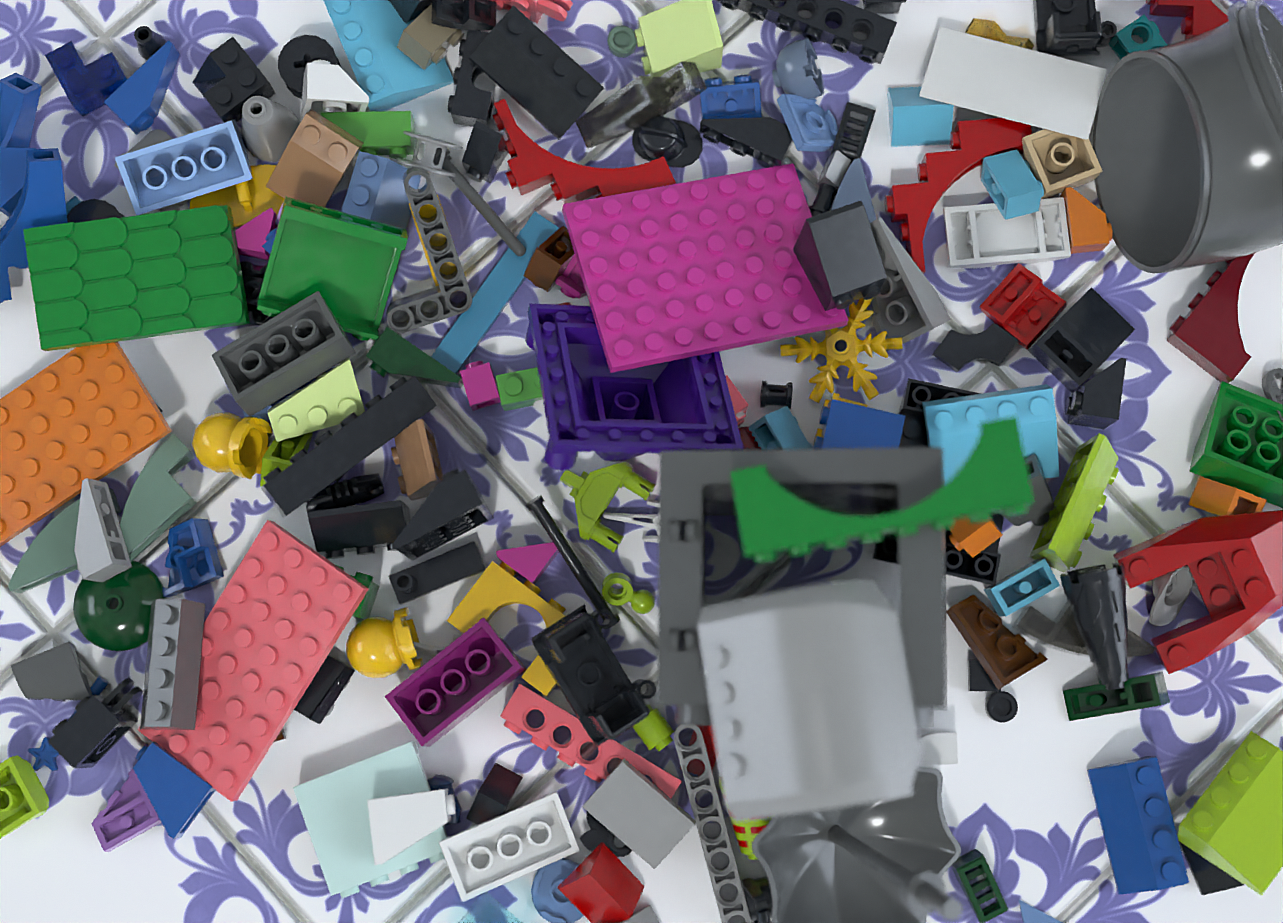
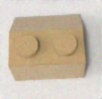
[1022,129,1103,199]

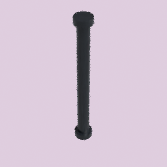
[525,495,621,629]

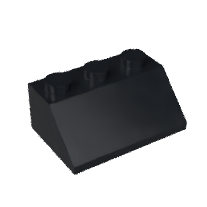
[307,500,411,559]

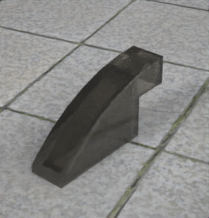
[575,61,707,148]
[1011,601,1156,657]

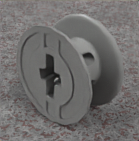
[396,131,463,177]

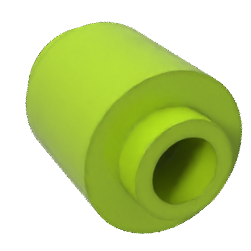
[632,703,675,752]

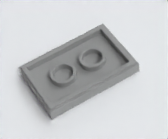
[583,759,696,870]

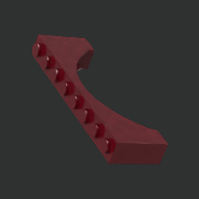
[1166,252,1256,383]

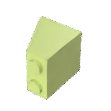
[634,0,724,84]

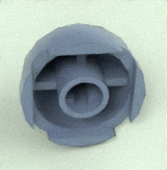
[772,38,824,99]

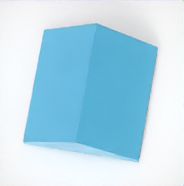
[887,87,954,147]

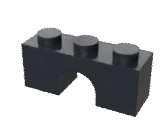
[447,30,494,127]

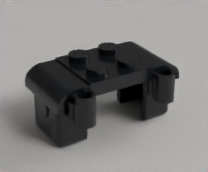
[1033,0,1117,57]
[531,604,656,746]

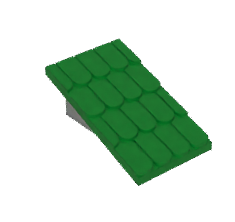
[23,205,250,351]

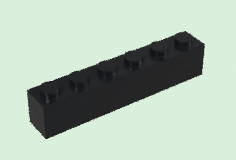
[261,376,437,518]

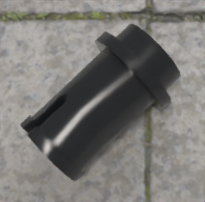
[809,183,838,217]

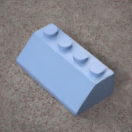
[115,119,253,215]

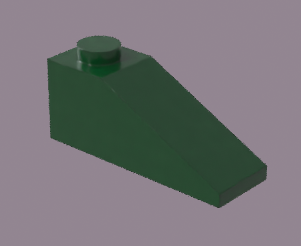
[366,327,464,388]
[1063,672,1170,721]

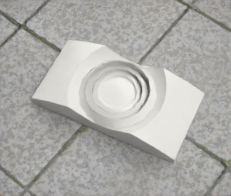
[943,197,1071,268]

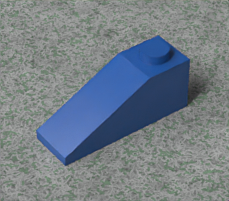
[104,40,180,136]

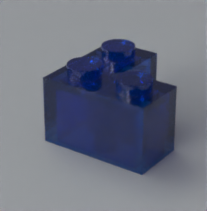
[45,41,129,117]

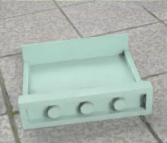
[293,741,448,898]

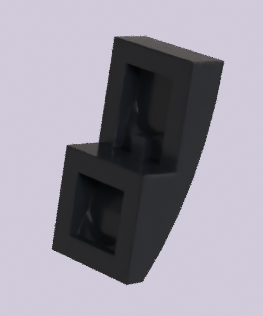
[432,0,496,31]

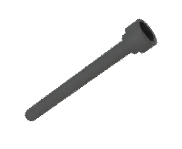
[434,147,526,257]

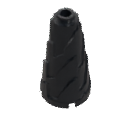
[1060,563,1129,690]

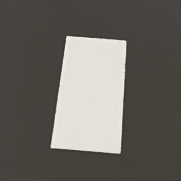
[919,27,1107,140]

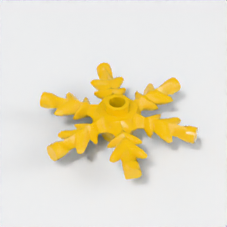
[780,298,903,403]

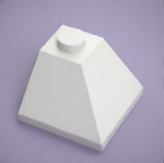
[301,60,369,117]

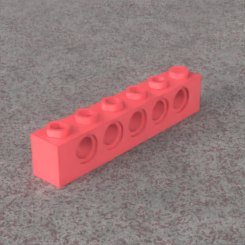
[500,684,682,799]

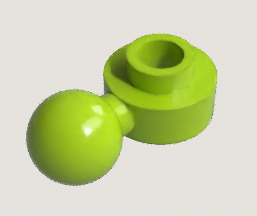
[602,572,655,614]

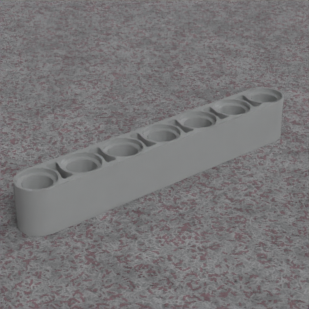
[674,725,751,923]

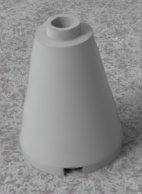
[241,96,300,162]

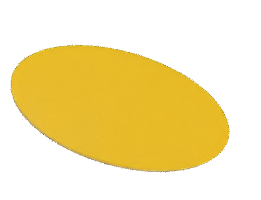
[190,165,285,228]

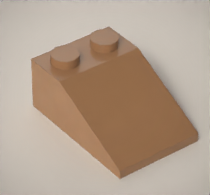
[266,110,364,207]
[391,419,443,501]

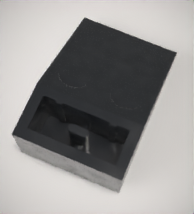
[1028,287,1135,393]

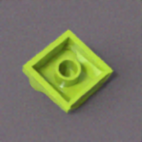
[0,755,49,839]

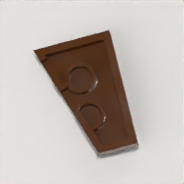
[946,594,1048,690]

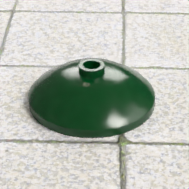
[73,560,167,651]

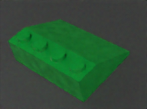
[1189,381,1283,508]

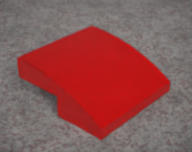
[979,263,1067,350]

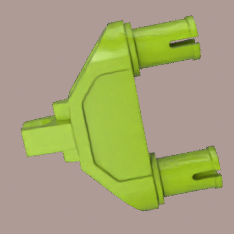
[560,462,656,553]

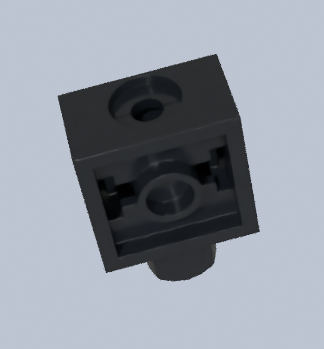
[47,677,143,769]

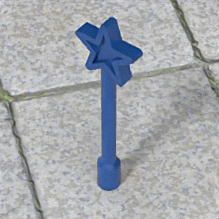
[28,676,109,771]

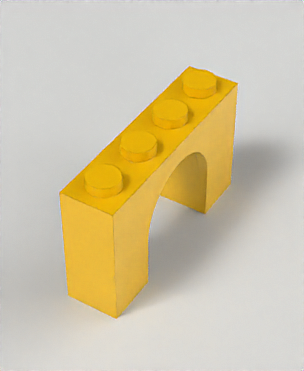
[447,561,566,697]

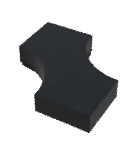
[932,322,1018,372]

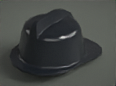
[632,116,703,168]

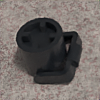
[742,876,773,923]

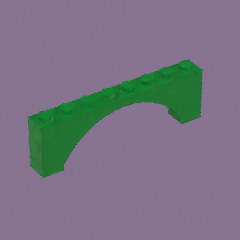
[730,416,1034,563]

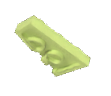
[268,358,365,442]

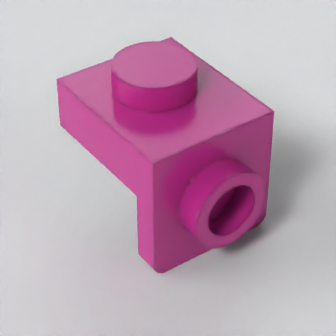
[555,254,587,299]

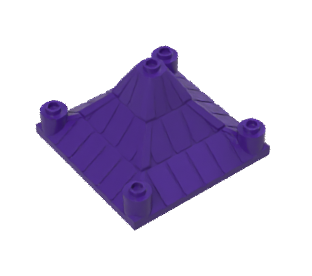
[525,303,744,471]

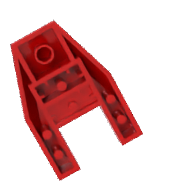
[1113,510,1283,674]

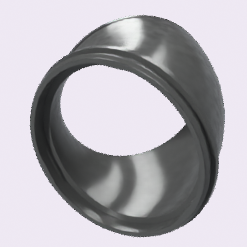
[1092,0,1283,274]

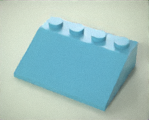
[323,0,453,111]
[922,384,1059,484]

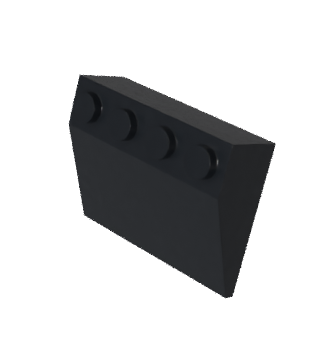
[393,469,494,561]

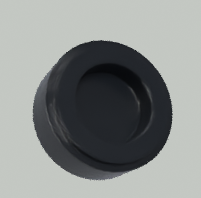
[985,691,1018,723]

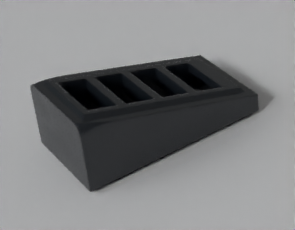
[830,102,876,164]

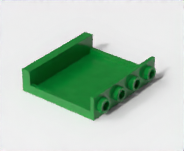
[257,197,408,341]

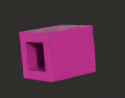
[460,361,501,411]

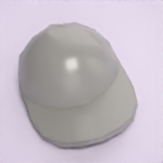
[1149,566,1193,626]

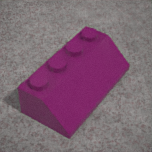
[384,618,527,747]

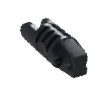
[306,473,384,512]

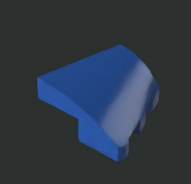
[162,518,224,597]

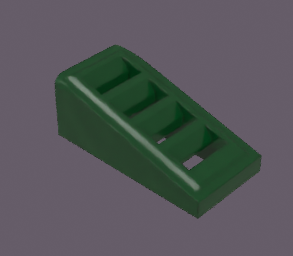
[951,849,1009,923]

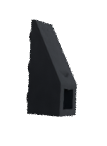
[699,117,793,168]

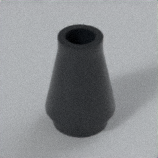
[134,26,166,60]

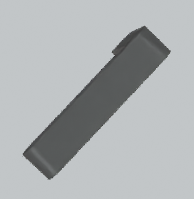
[386,167,472,333]

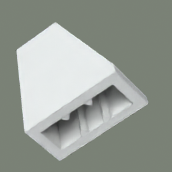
[367,788,456,865]

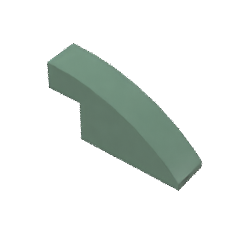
[120,433,196,562]
[8,488,122,594]

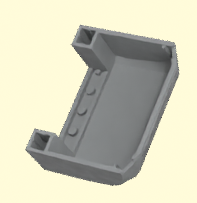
[697,579,923,821]

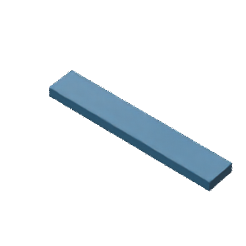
[431,211,559,374]

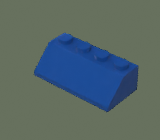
[1087,756,1189,895]

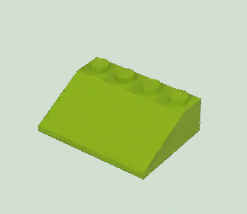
[1029,433,1119,572]
[1178,731,1283,896]

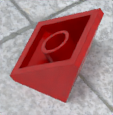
[557,842,645,923]

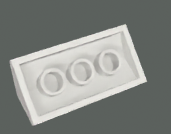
[439,792,580,902]

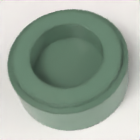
[607,26,637,58]

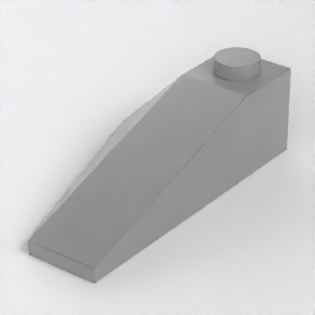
[870,217,951,352]

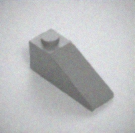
[74,478,132,582]

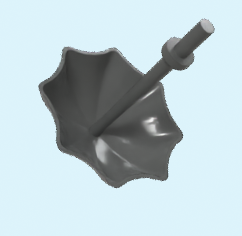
[751,767,962,923]

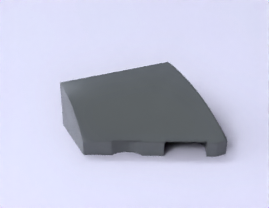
[11,641,93,701]

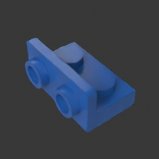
[698,74,762,119]

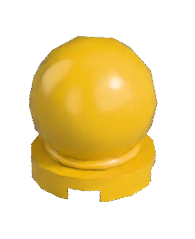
[192,412,272,479]
[346,607,424,679]

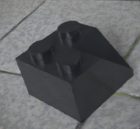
[192,36,276,123]

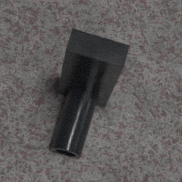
[388,541,486,605]

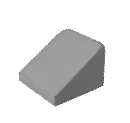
[816,151,851,187]

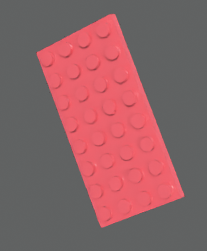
[138,520,369,802]

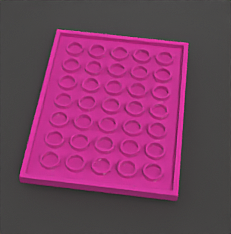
[562,163,849,373]

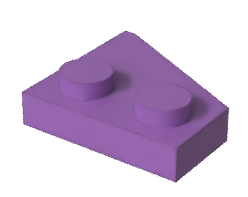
[91,769,162,853]

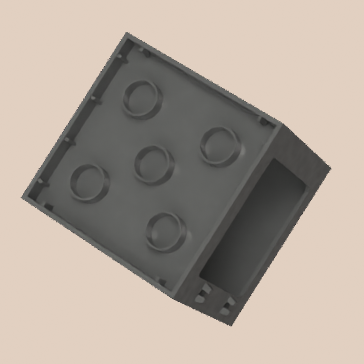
[657,447,947,728]

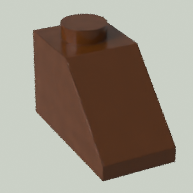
[523,226,575,292]

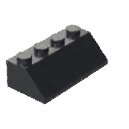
[469,5,604,140]

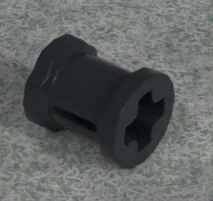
[760,380,793,410]

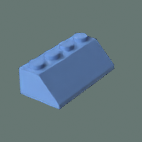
[341,151,422,229]

